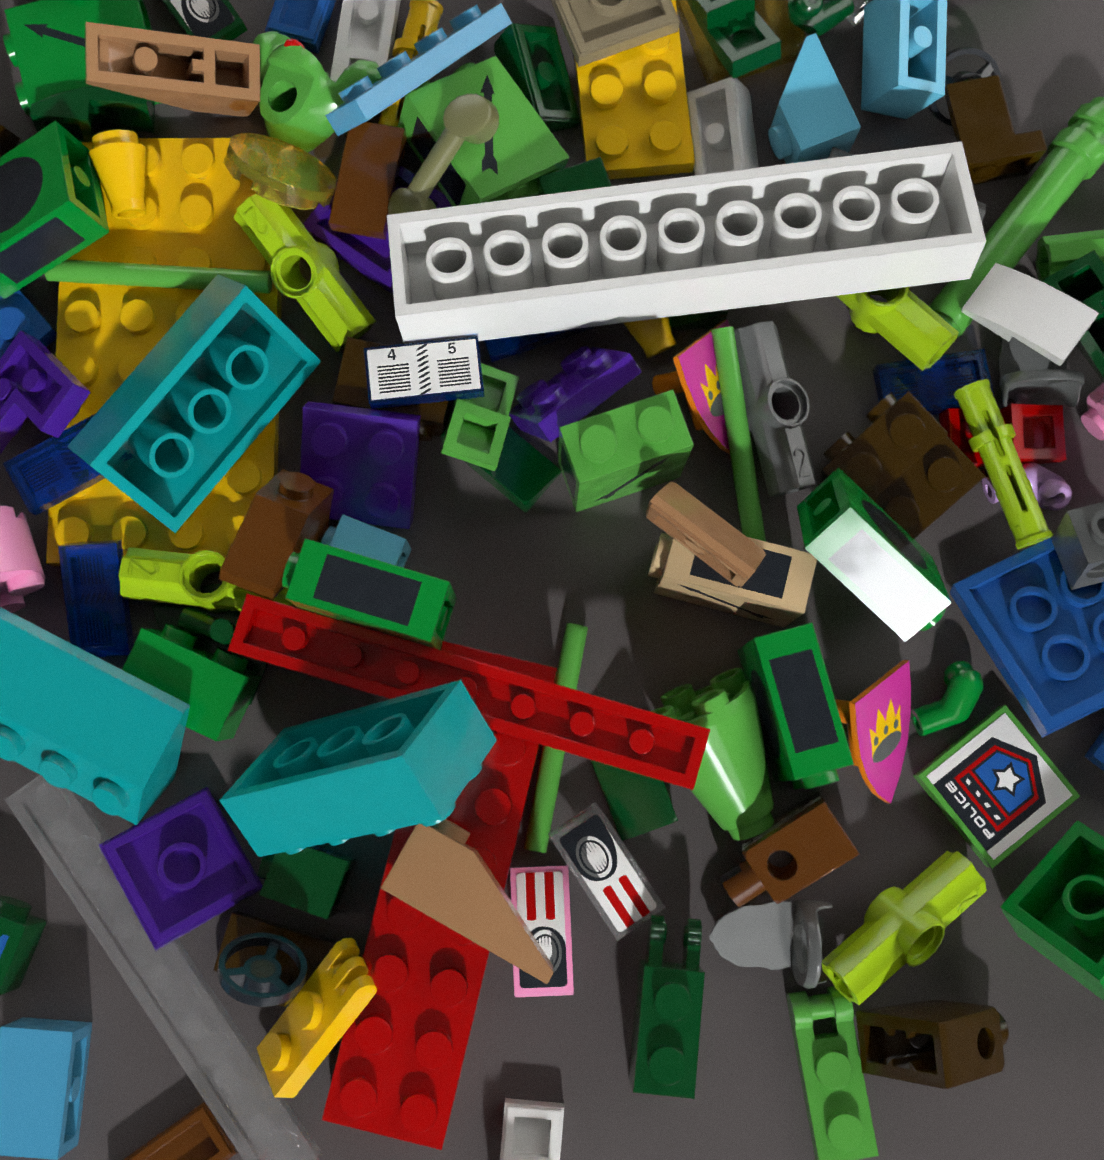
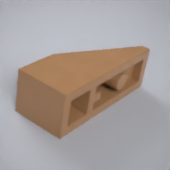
[85,22,260,117]
[381,819,553,984]

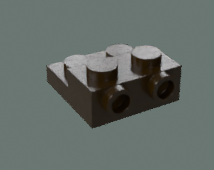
[822,391,986,539]

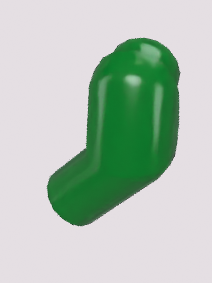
[911,661,983,736]

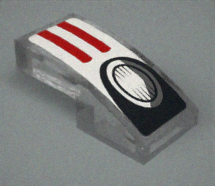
[548,802,666,941]

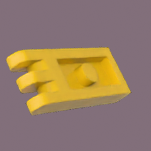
[257,938,377,1098]

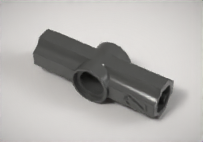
[734,321,818,497]

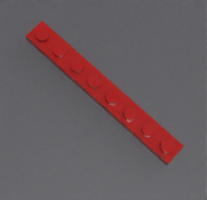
[228,593,711,790]

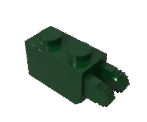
[629,914,705,1099]

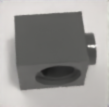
[1051,502,1104,590]

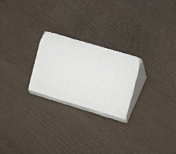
[687,77,759,176]

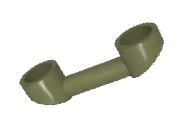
[388,94,499,215]

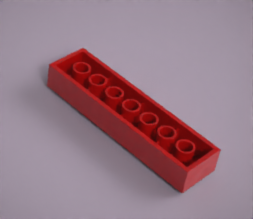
[322,641,557,1150]

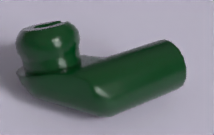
[787,0,854,37]

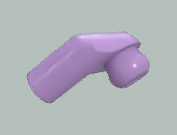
[982,462,1072,511]

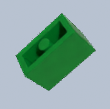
[122,623,262,741]

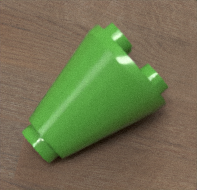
[651,668,774,840]

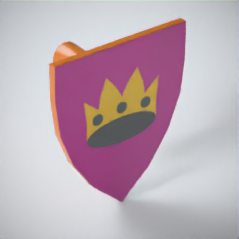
[652,320,730,455]
[835,660,911,804]

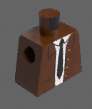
[720,792,860,908]

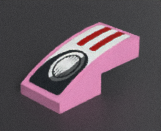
[510,866,574,998]

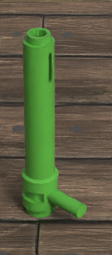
[929,97,1104,338]

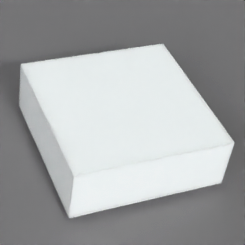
[500,1098,564,1160]

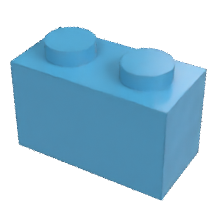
[0,1017,93,1160]

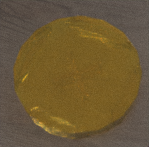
[223,133,337,210]

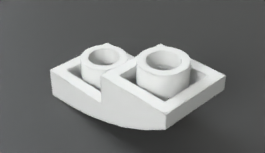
[961,263,1098,366]

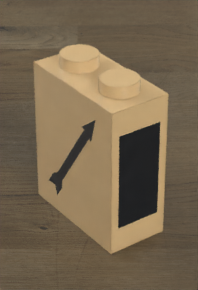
[648,532,817,627]

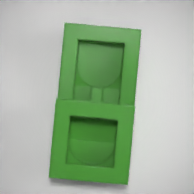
[440,362,519,471]

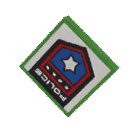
[913,705,1080,868]

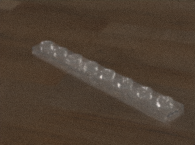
[5,775,323,1160]

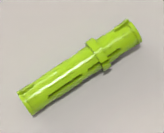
[954,379,1053,549]

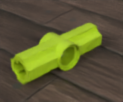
[233,186,376,352]
[837,287,959,371]
[118,547,296,613]
[822,851,987,1005]

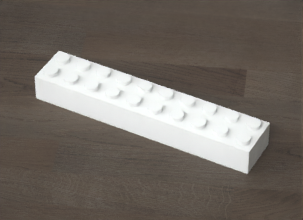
[387,141,986,346]

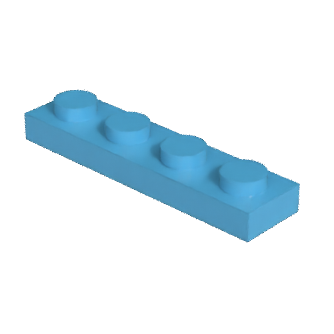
[325,3,512,136]

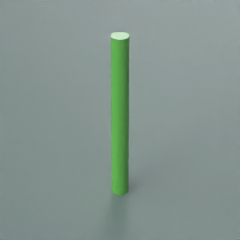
[45,260,272,294]
[711,326,766,541]
[524,623,588,853]

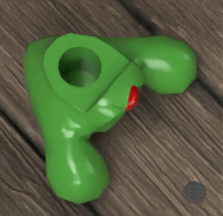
[252,31,382,159]

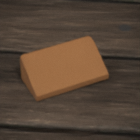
[645,482,766,587]

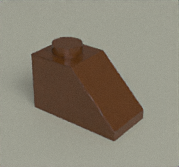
[219,469,334,600]

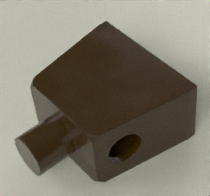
[856,1000,1009,1089]

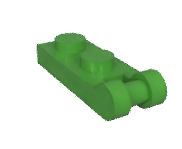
[787,986,879,1160]

